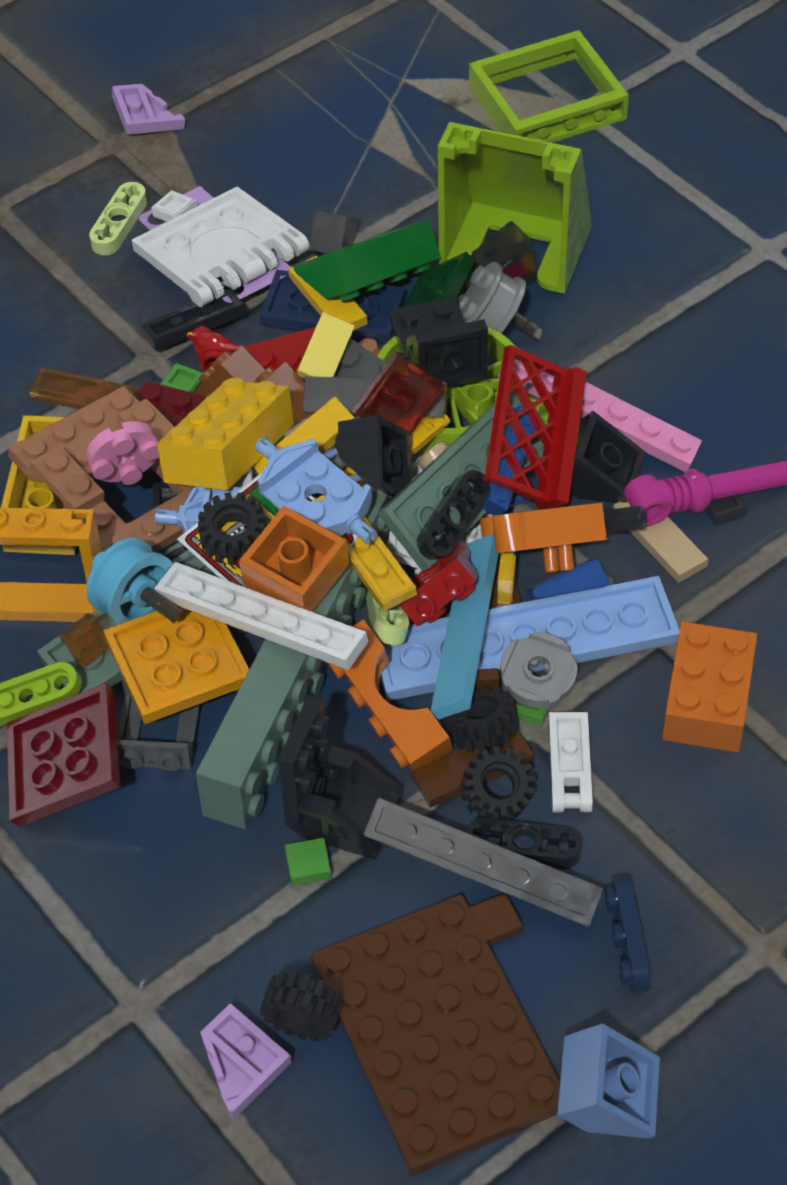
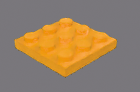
[103,604,249,725]

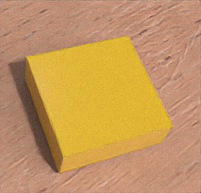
[498,552,516,604]

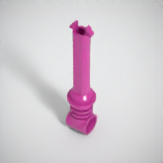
[624,460,787,526]

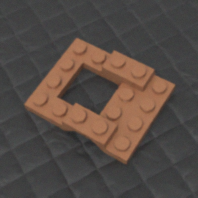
[8,386,196,552]

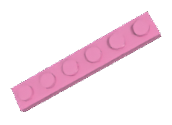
[498,346,702,472]

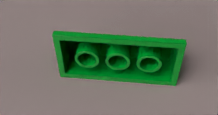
[293,220,441,301]

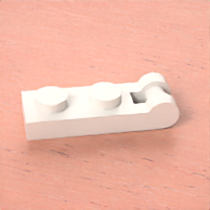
[549,712,592,813]

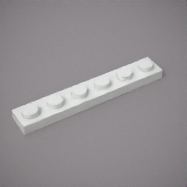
[154,562,369,670]

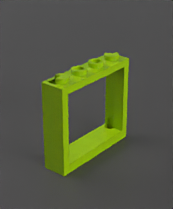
[469,30,629,143]

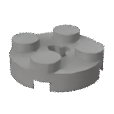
[500,632,578,709]

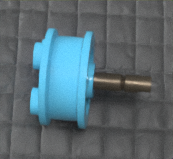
[87,537,183,625]

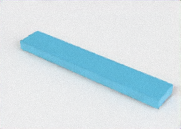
[431,533,499,719]

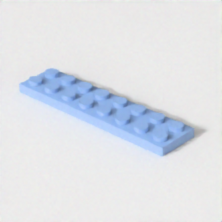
[380,576,680,701]

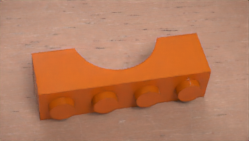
[327,619,453,771]

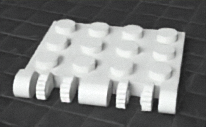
[132,187,310,307]

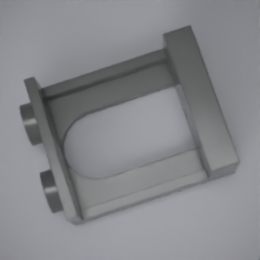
[117,677,202,771]

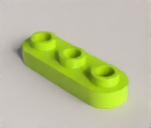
[0,662,82,726]

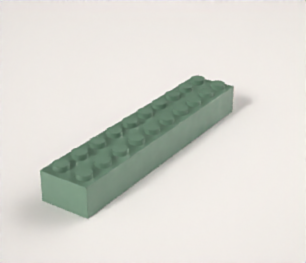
[196,487,390,830]

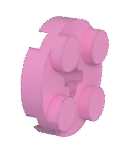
[86,421,159,485]

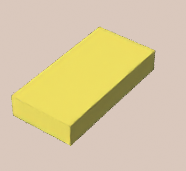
[297,312,355,379]

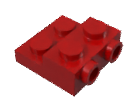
[399,540,478,626]

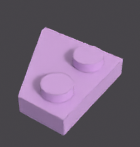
[200,1003,292,1120]

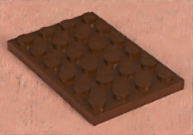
[311,894,560,1177]

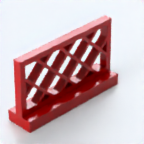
[484,345,587,510]

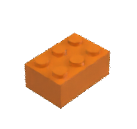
[662,621,757,753]

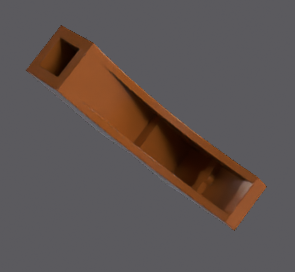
[194,345,313,429]

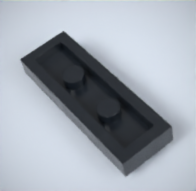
[140,289,246,351]

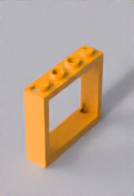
[0,508,102,622]

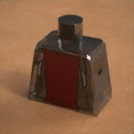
[462,221,537,292]

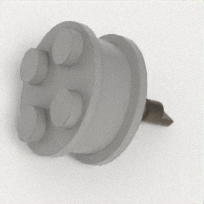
[457,262,543,341]

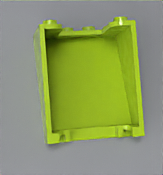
[438,122,592,294]

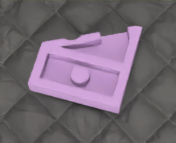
[112,84,185,134]

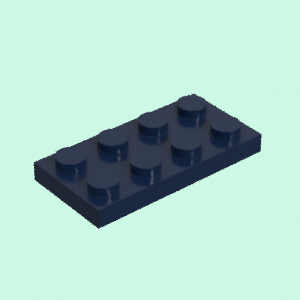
[260,269,405,344]

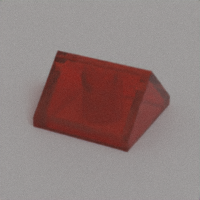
[352,352,447,435]

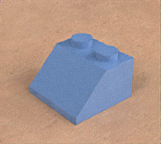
[557,1023,660,1139]

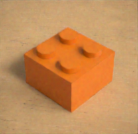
[239,506,349,612]

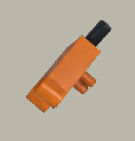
[480,503,647,573]

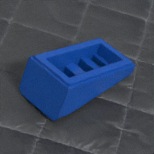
[526,559,610,599]

